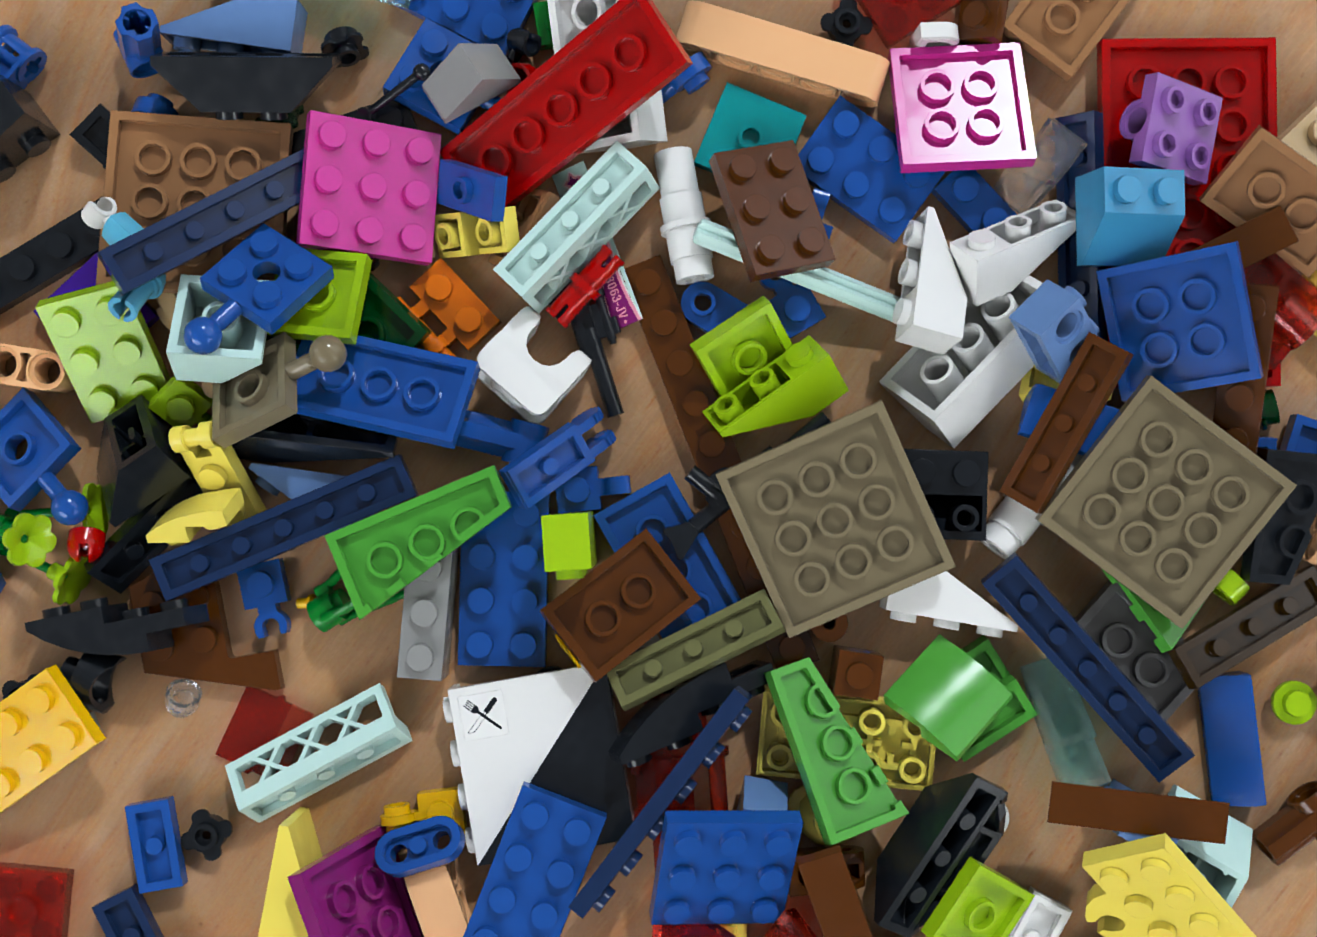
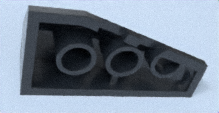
[232,414,399,463]

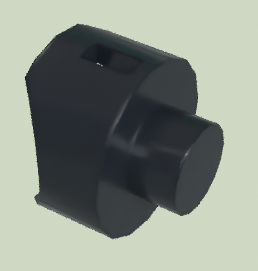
[60,653,127,714]

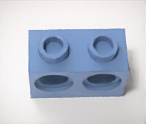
[1009,279,1100,384]

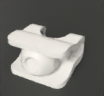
[477,306,592,425]

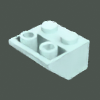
[1168,784,1253,908]

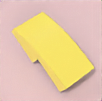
[435,206,520,259]
[145,488,245,546]

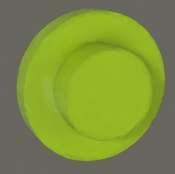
[1271,680,1317,725]

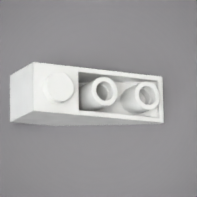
[950,199,1076,306]
[892,206,967,355]
[879,571,1018,638]

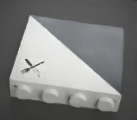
[443,667,635,866]

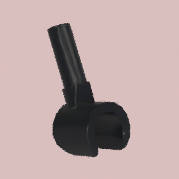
[506,28,542,64]

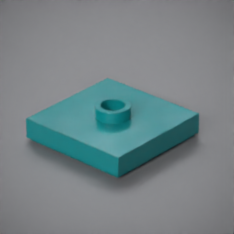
[694,82,807,173]

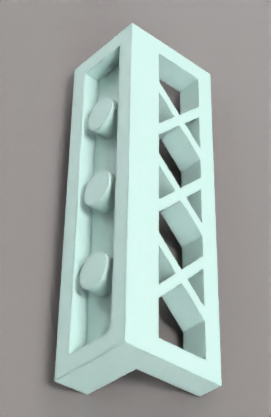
[493,141,660,314]
[225,683,413,823]

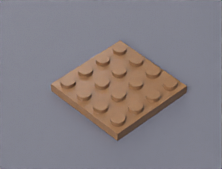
[96,110,294,294]

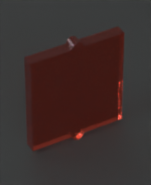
[216,687,314,776]

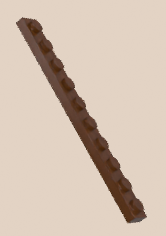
[620,255,820,668]

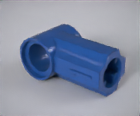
[113,2,163,78]
[456,410,549,463]

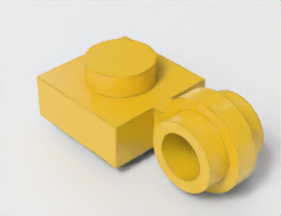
[380,786,467,833]

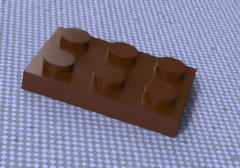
[709,140,836,282]
[539,528,701,683]

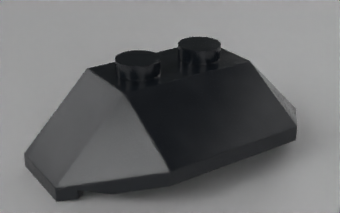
[150,51,341,121]
[874,773,1008,937]

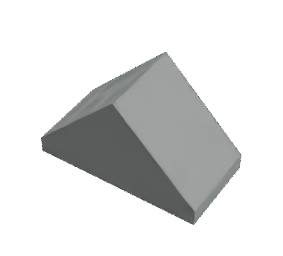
[422,43,521,124]

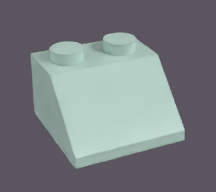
[166,274,269,383]

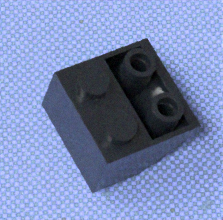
[96,394,190,527]
[904,449,989,541]

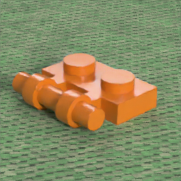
[397,258,502,357]

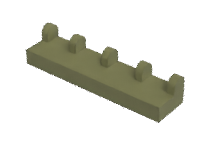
[607,589,786,711]

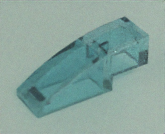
[1020,658,1112,787]

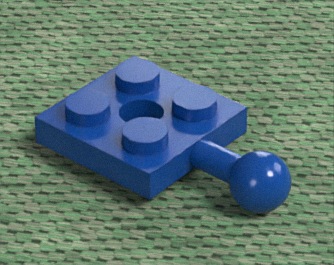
[383,18,501,135]
[183,223,334,355]
[0,388,89,526]

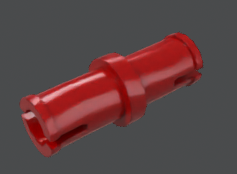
[545,244,625,329]

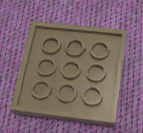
[1035,376,1297,629]
[715,400,956,638]

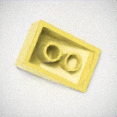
[258,806,322,937]

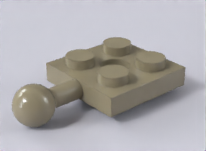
[212,332,347,448]

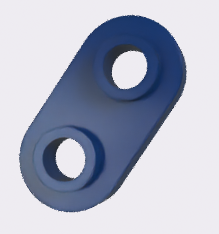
[680,282,748,333]
[375,816,465,878]

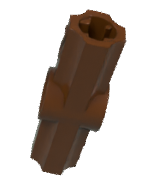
[1252,780,1317,866]

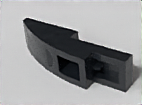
[25,597,210,655]
[608,660,773,768]

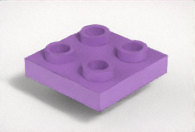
[1119,72,1223,186]

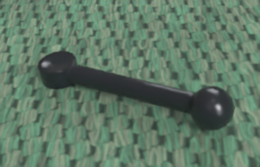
[355,63,431,121]

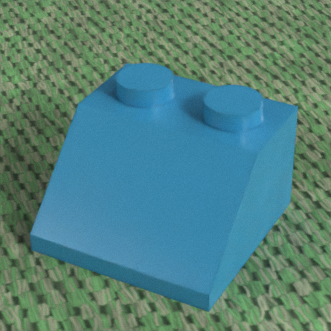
[1075,166,1185,267]

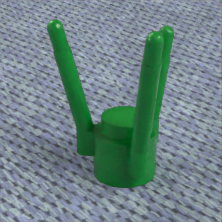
[307,568,404,632]

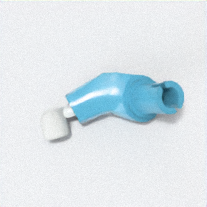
[81,197,166,322]

